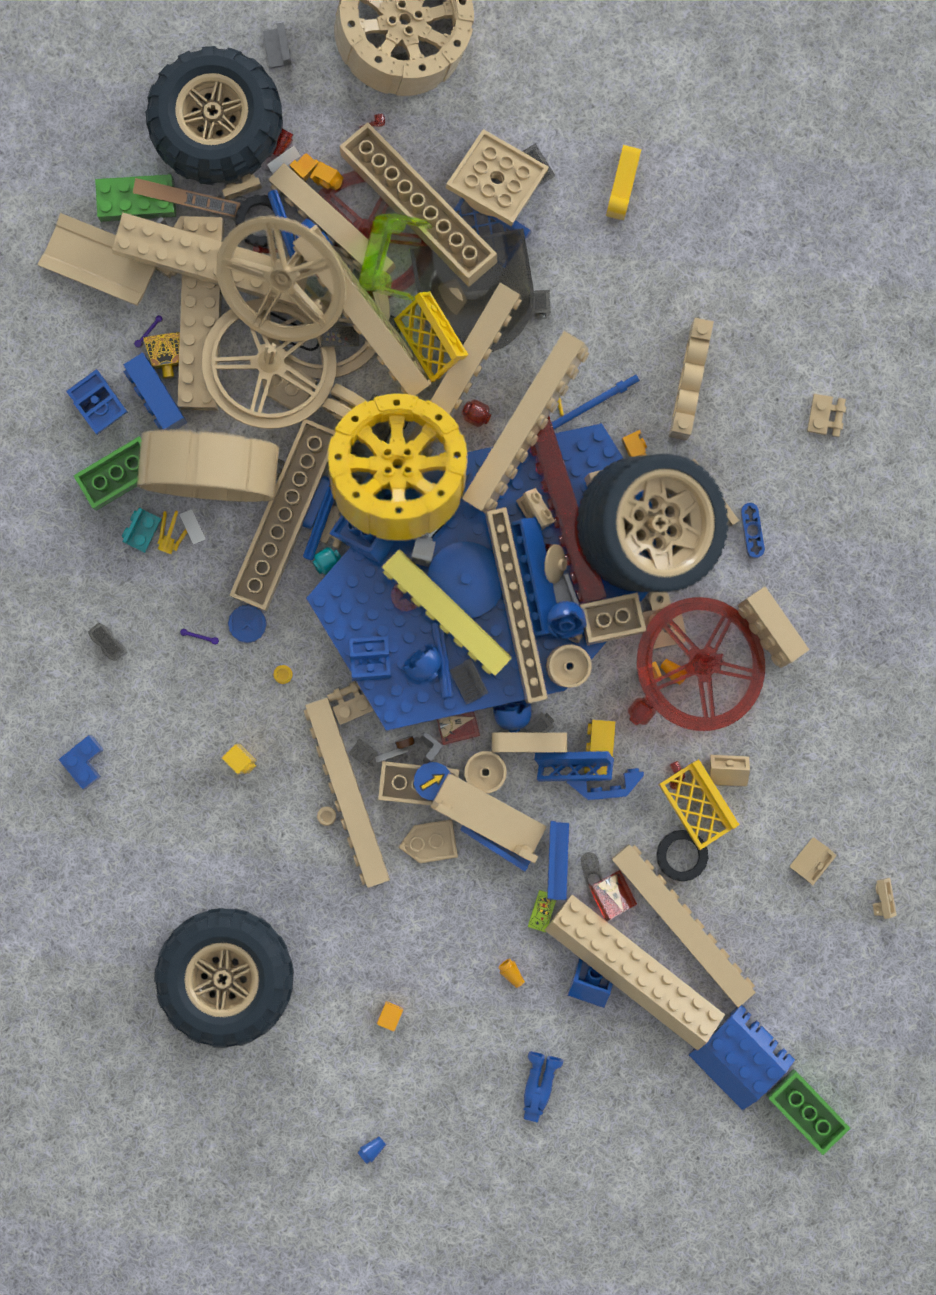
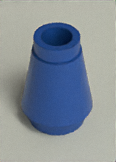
[357,1136,386,1164]

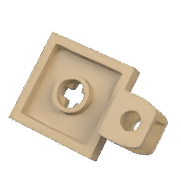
[642,592,688,650]

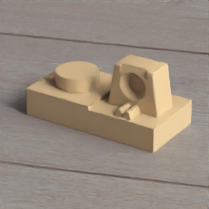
[222,174,262,200]
[873,878,897,919]

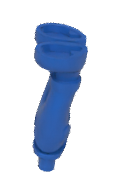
[523,1051,564,1122]

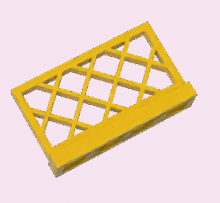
[394,292,468,382]
[658,759,740,850]

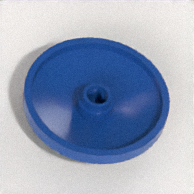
[427,542,502,619]

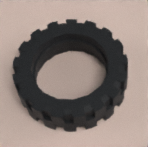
[235,194,282,247]
[656,830,709,882]

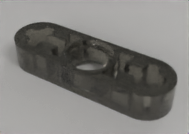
[581,852,607,907]

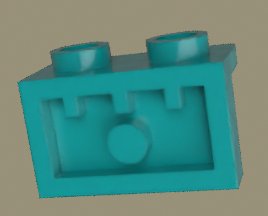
[122,507,162,553]

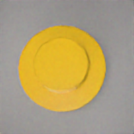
[273,665,293,684]

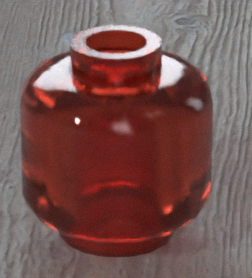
[462,399,491,427]
[628,696,656,726]

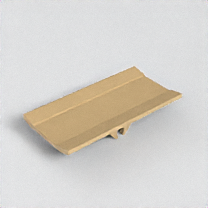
[37,213,156,306]

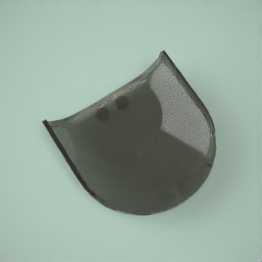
[410,228,534,352]

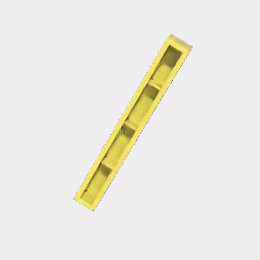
[382,549,512,675]

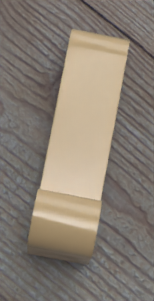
[491,733,567,752]

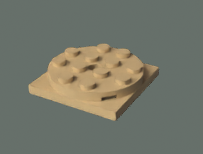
[445,129,549,226]

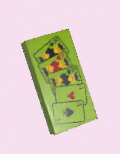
[527,890,556,933]

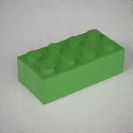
[95,174,176,222]
[73,436,141,511]
[766,1068,851,1155]

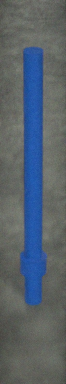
[538,374,640,436]

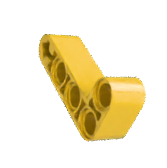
[606,145,642,221]

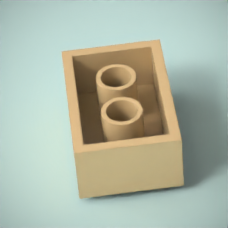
[580,593,646,645]

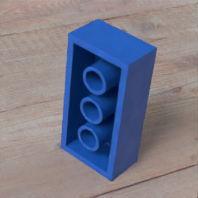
[123,353,188,430]

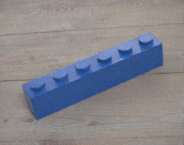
[510,517,557,637]

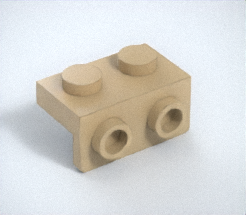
[516,488,555,530]

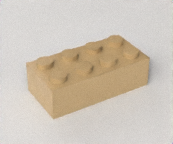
[737,586,809,668]
[378,761,459,805]

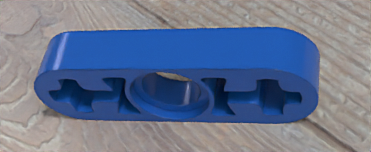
[302,475,330,530]
[741,503,765,558]

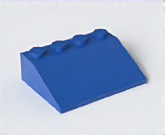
[329,473,421,563]

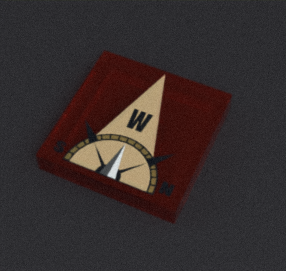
[437,711,480,745]
[589,870,637,921]

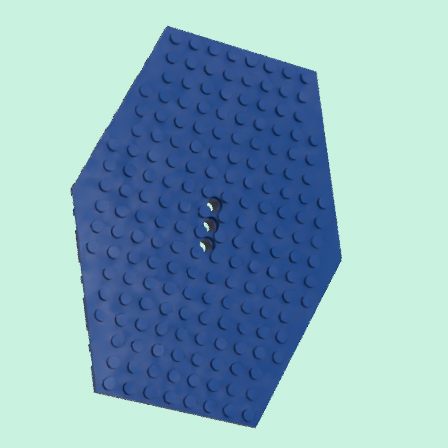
[306,423,676,731]

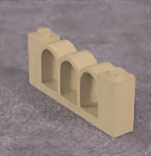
[668,318,714,441]

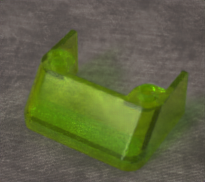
[359,214,432,301]

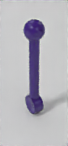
[134,315,163,348]
[180,629,219,645]

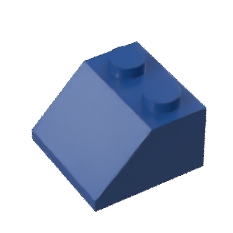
[568,958,613,1008]

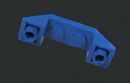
[566,768,644,800]

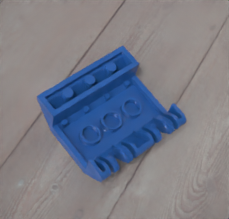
[688,1005,795,1111]

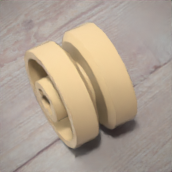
[322,384,368,421]
[546,645,592,688]
[465,751,507,793]

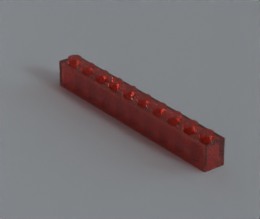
[529,416,607,604]

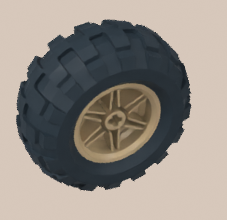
[145,46,283,185]
[154,908,294,1048]

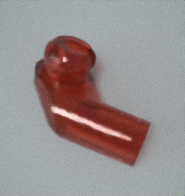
[669,760,685,790]

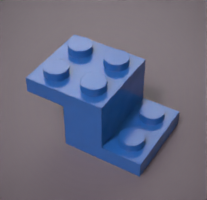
[66,369,128,435]

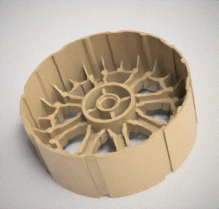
[334,0,474,96]
[137,430,279,502]

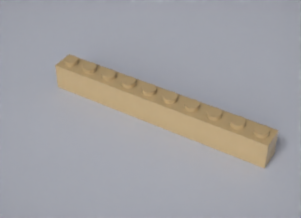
[405,283,522,457]
[485,508,548,703]
[304,698,390,888]
[611,844,756,1008]

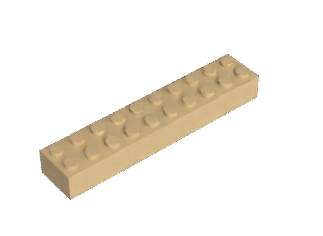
[339,122,497,287]
[112,213,310,308]
[177,216,224,411]
[293,225,431,396]
[462,331,589,513]
[229,419,335,611]
[545,895,725,1050]

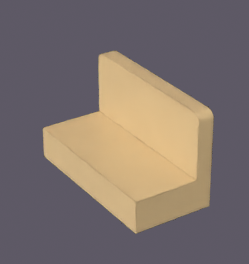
[710,755,750,786]
[790,837,837,885]

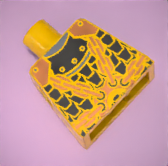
[143,332,180,379]

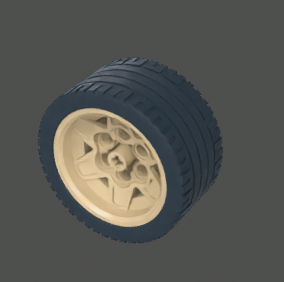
[577,453,729,592]

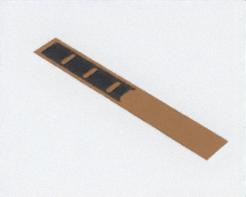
[133,178,240,217]

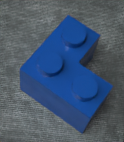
[58,735,104,789]

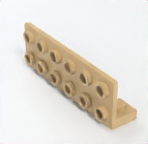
[431,774,546,863]

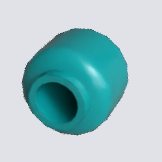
[312,547,341,575]

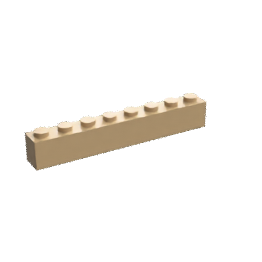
[268,163,396,284]

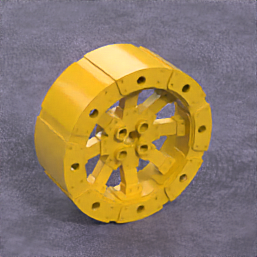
[328,394,467,540]

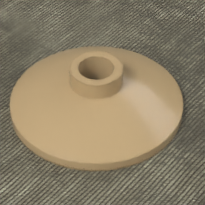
[545,544,567,583]

